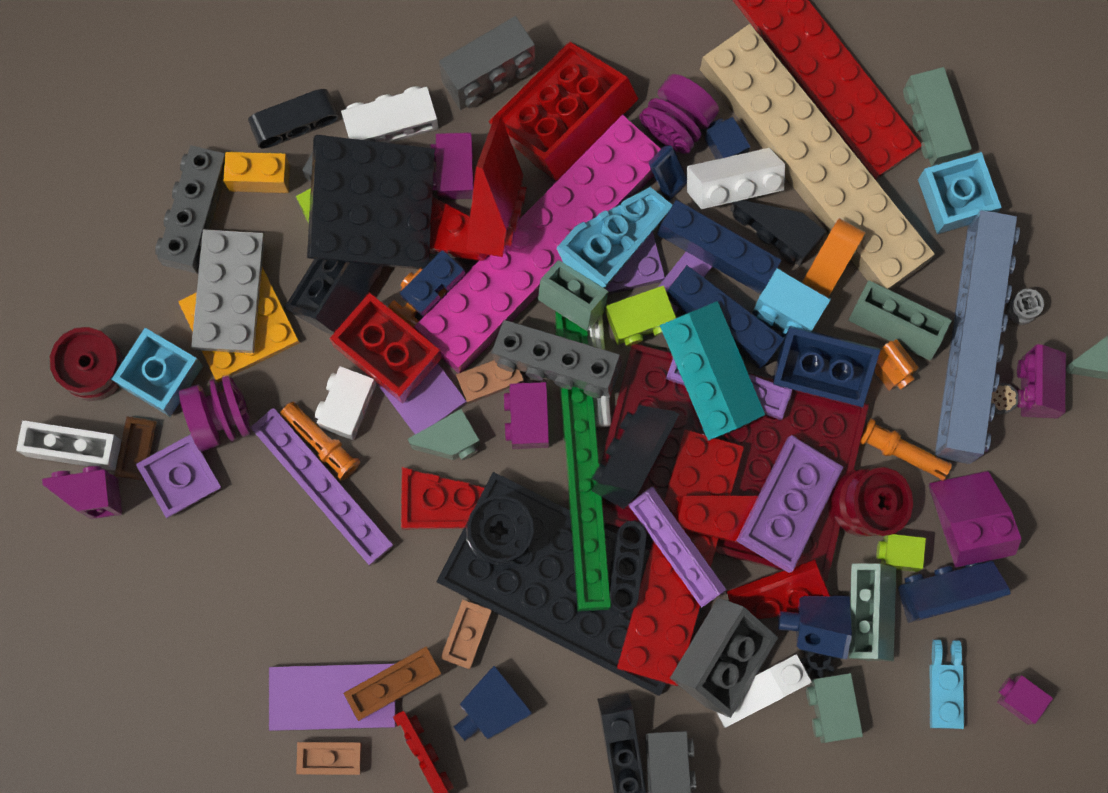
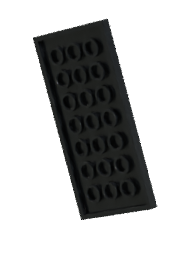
[436,472,704,696]

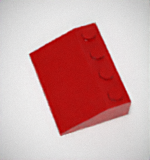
[488,42,638,181]
[466,115,527,257]

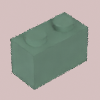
[538,260,608,331]
[806,673,863,743]

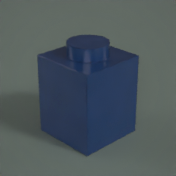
[705,117,751,160]

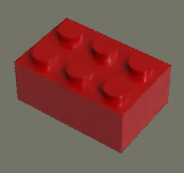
[329,292,442,404]

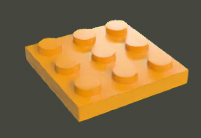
[178,267,300,383]

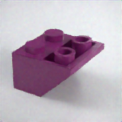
[1017,344,1066,419]
[42,466,122,519]

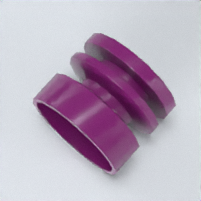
[639,74,719,154]
[179,374,251,452]

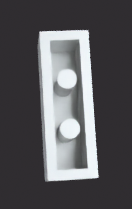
[341,86,438,143]
[687,148,785,209]
[16,420,121,470]

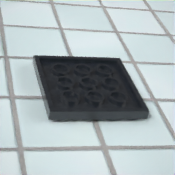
[307,134,435,269]

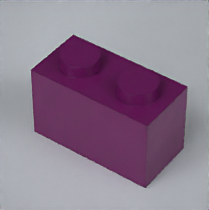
[430,133,474,200]
[504,382,549,449]

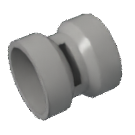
[1007,289,1044,325]

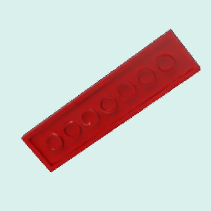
[733,0,922,180]
[616,429,744,687]

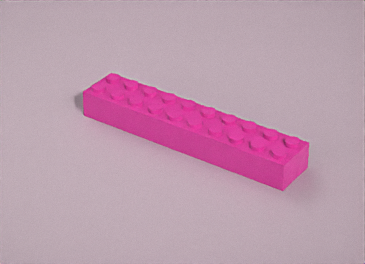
[414,115,661,374]

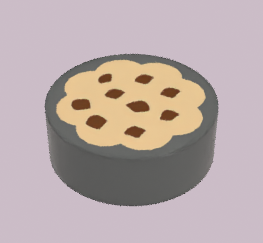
[991,383,1018,415]

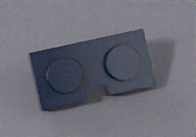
[400,250,466,317]

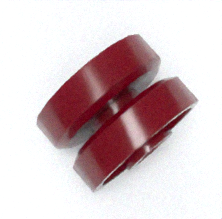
[49,327,125,401]
[831,467,913,537]

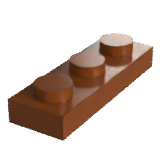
[343,646,442,721]

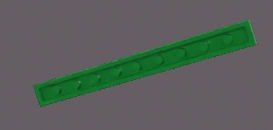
[555,312,611,611]

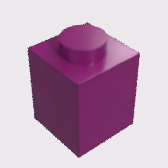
[997,675,1053,725]

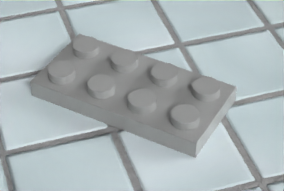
[191,230,265,353]

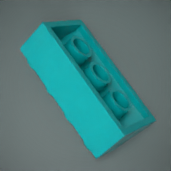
[660,301,765,440]

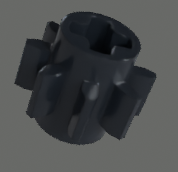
[799,649,837,678]

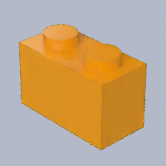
[224,152,290,193]

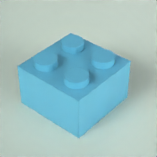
[918,152,1002,234]
[752,269,830,337]
[112,328,203,417]

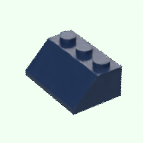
[773,326,880,407]
[897,561,1011,623]

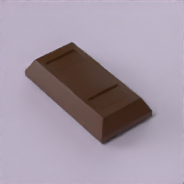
[114,416,157,481]

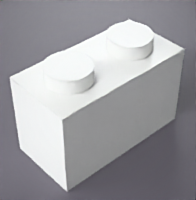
[315,366,376,441]

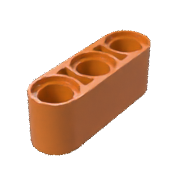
[802,218,866,298]

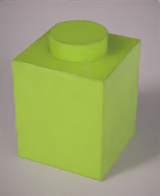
[876,534,926,572]

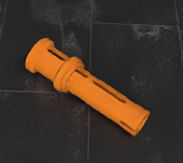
[280,401,360,481]
[860,418,952,481]

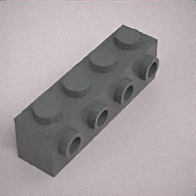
[155,145,225,274]
[491,320,622,398]

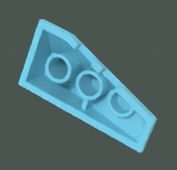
[557,187,672,289]

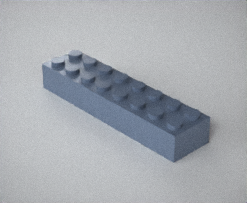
[935,210,1020,464]

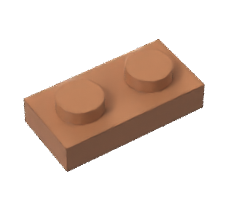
[456,360,524,405]
[440,599,492,670]
[296,742,362,775]

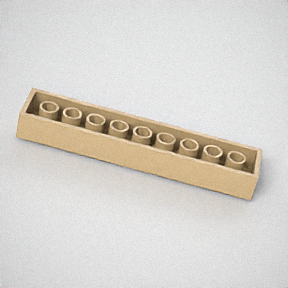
[700,24,935,291]

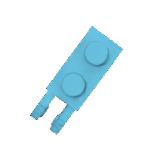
[929,640,964,729]

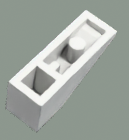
[717,654,812,728]

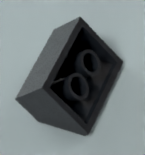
[284,259,384,335]
[591,405,679,509]

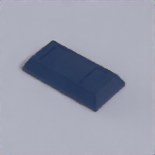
[648,145,687,201]

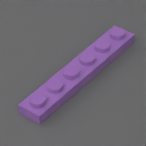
[250,408,393,566]

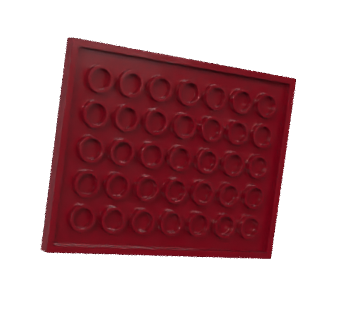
[601,344,869,582]

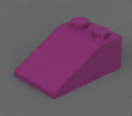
[928,471,1021,567]

